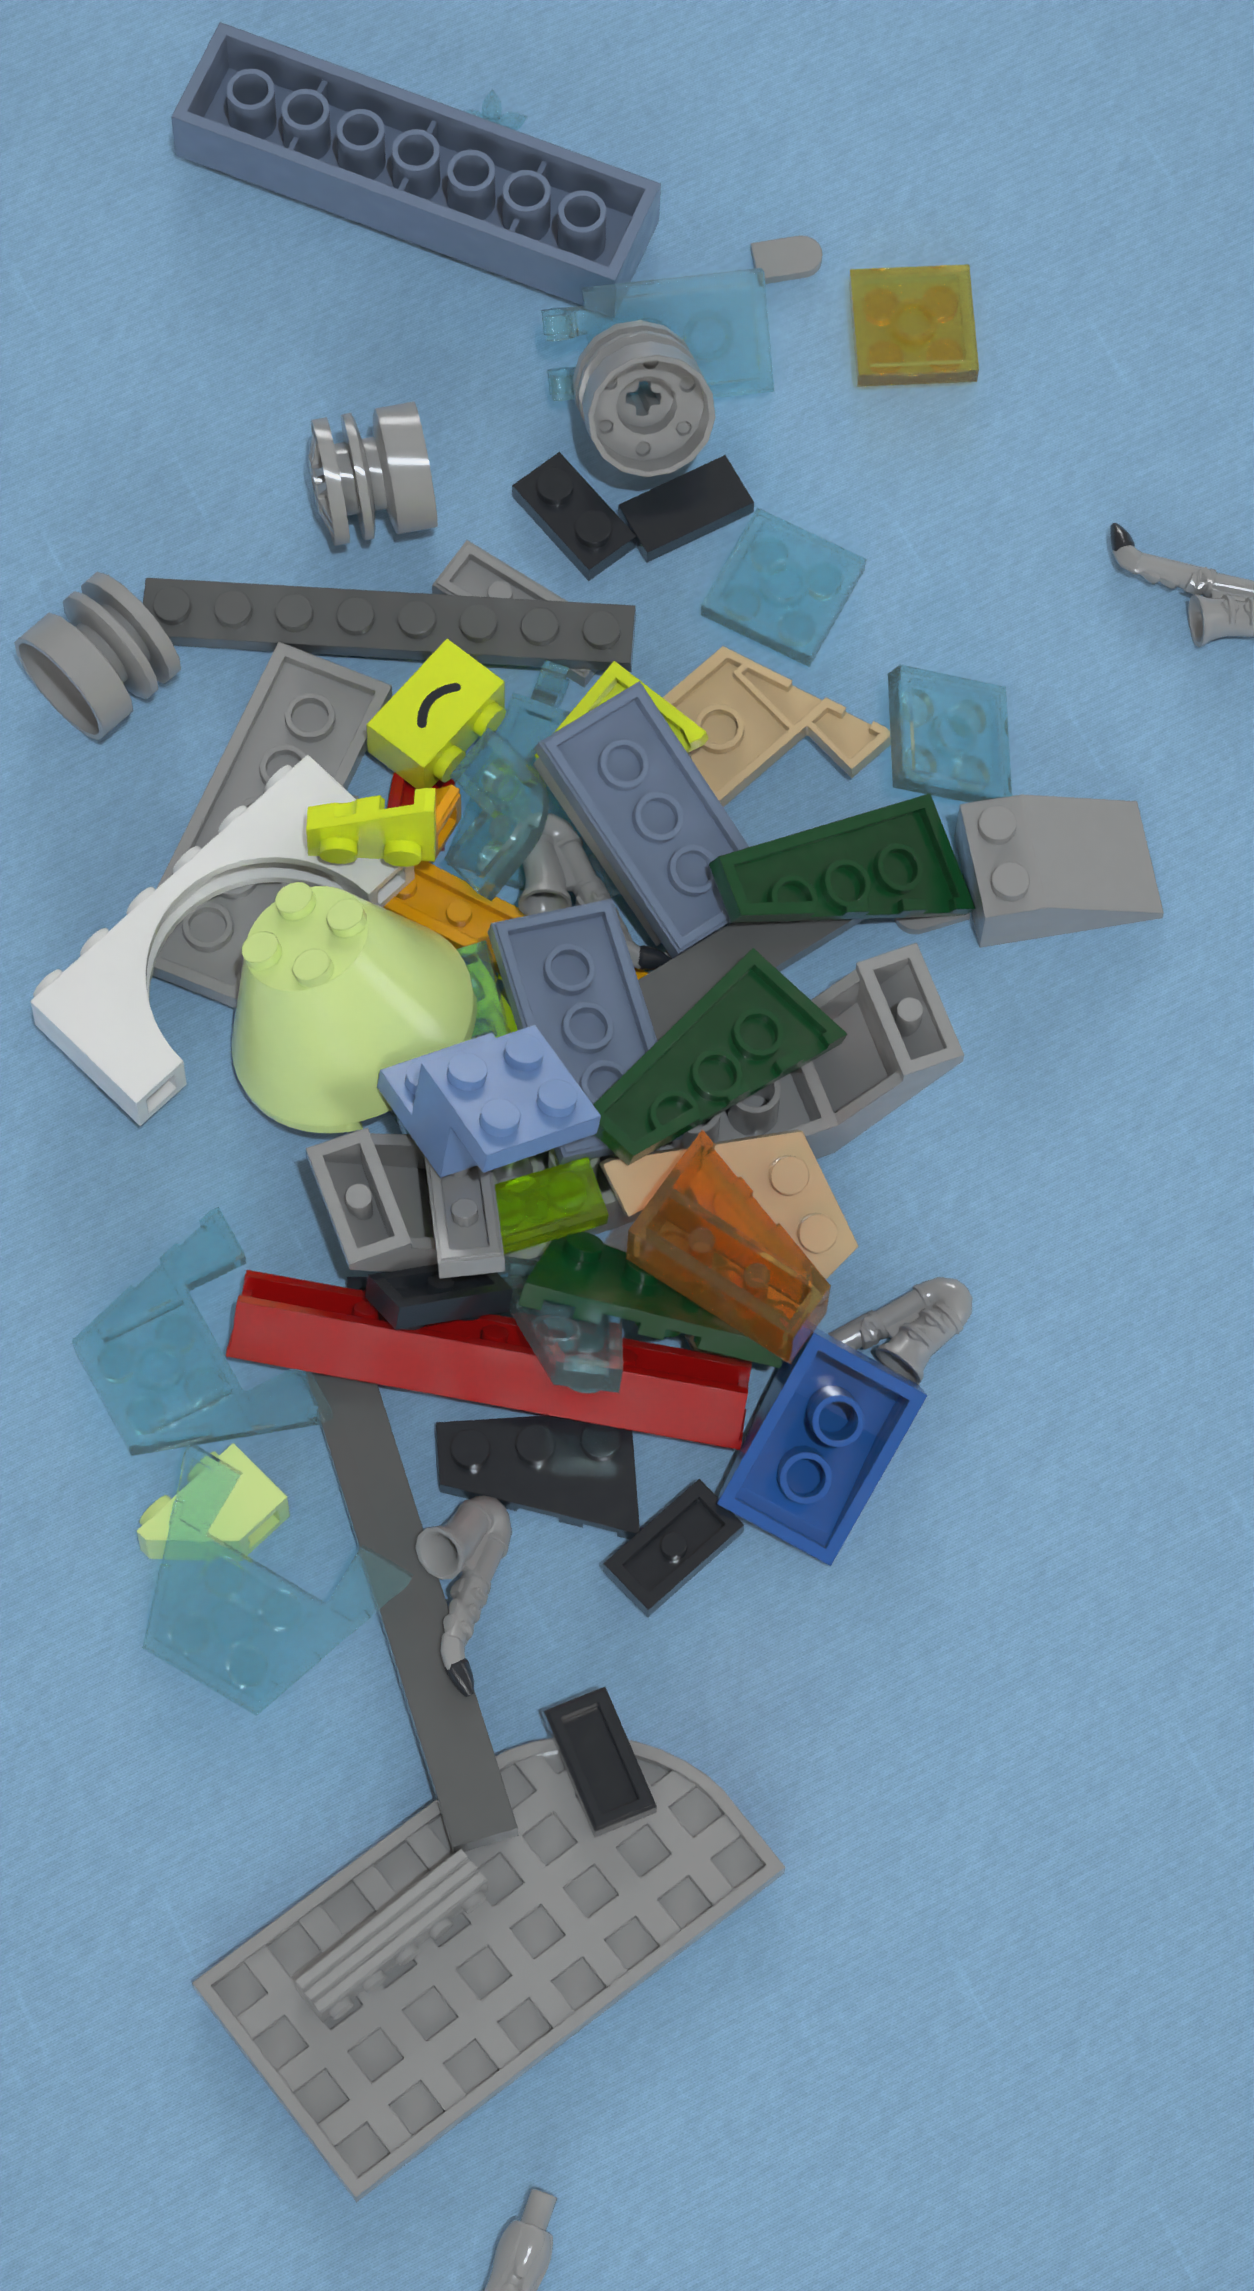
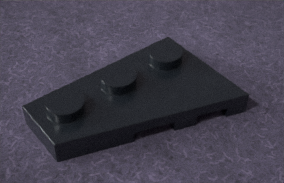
[436,1415,640,1540]

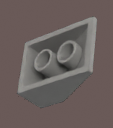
[954,794,1164,948]

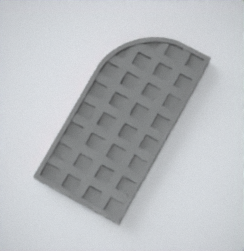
[192,1738,785,2203]

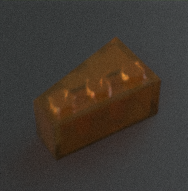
[626,1129,831,1364]

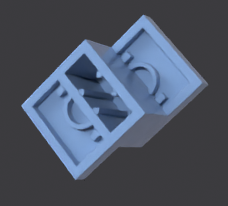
[377,1025,601,1178]

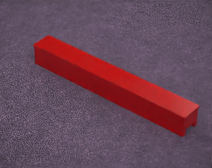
[226,1270,752,1450]

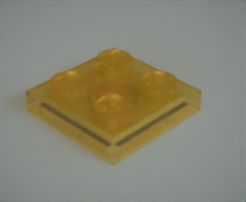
[849,264,979,387]

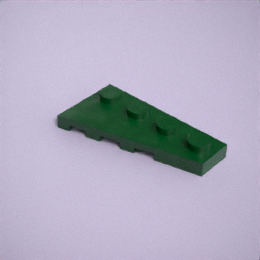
[709,793,976,923]
[593,948,848,1165]
[518,1228,802,1368]

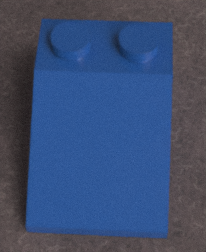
[716,1322,928,1566]

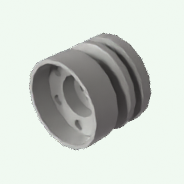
[572,320,716,477]
[308,402,438,546]
[14,572,181,740]

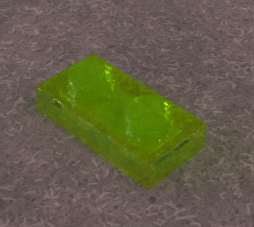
[494,1157,609,1254]

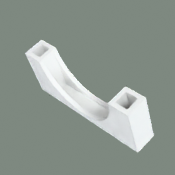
[30,755,415,1126]

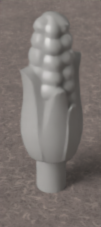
[484,2189,557,2291]

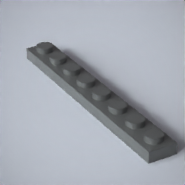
[143,578,636,672]

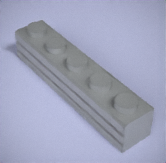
[295,1849,488,2023]

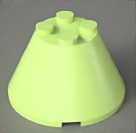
[231,882,477,1133]

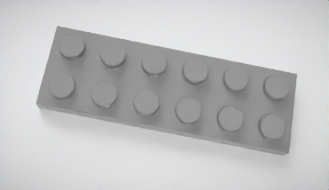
[153,642,392,1008]

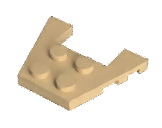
[662,646,893,807]
[599,1129,859,1360]

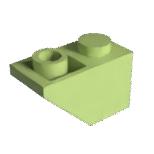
[137,1443,290,1560]

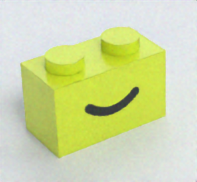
[366,639,506,789]

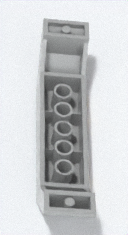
[306,943,964,1272]

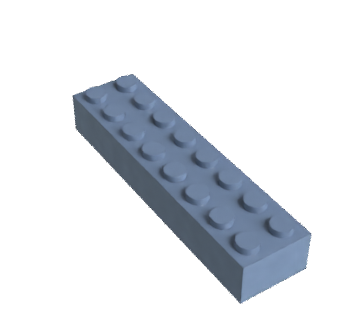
[171,22,661,317]

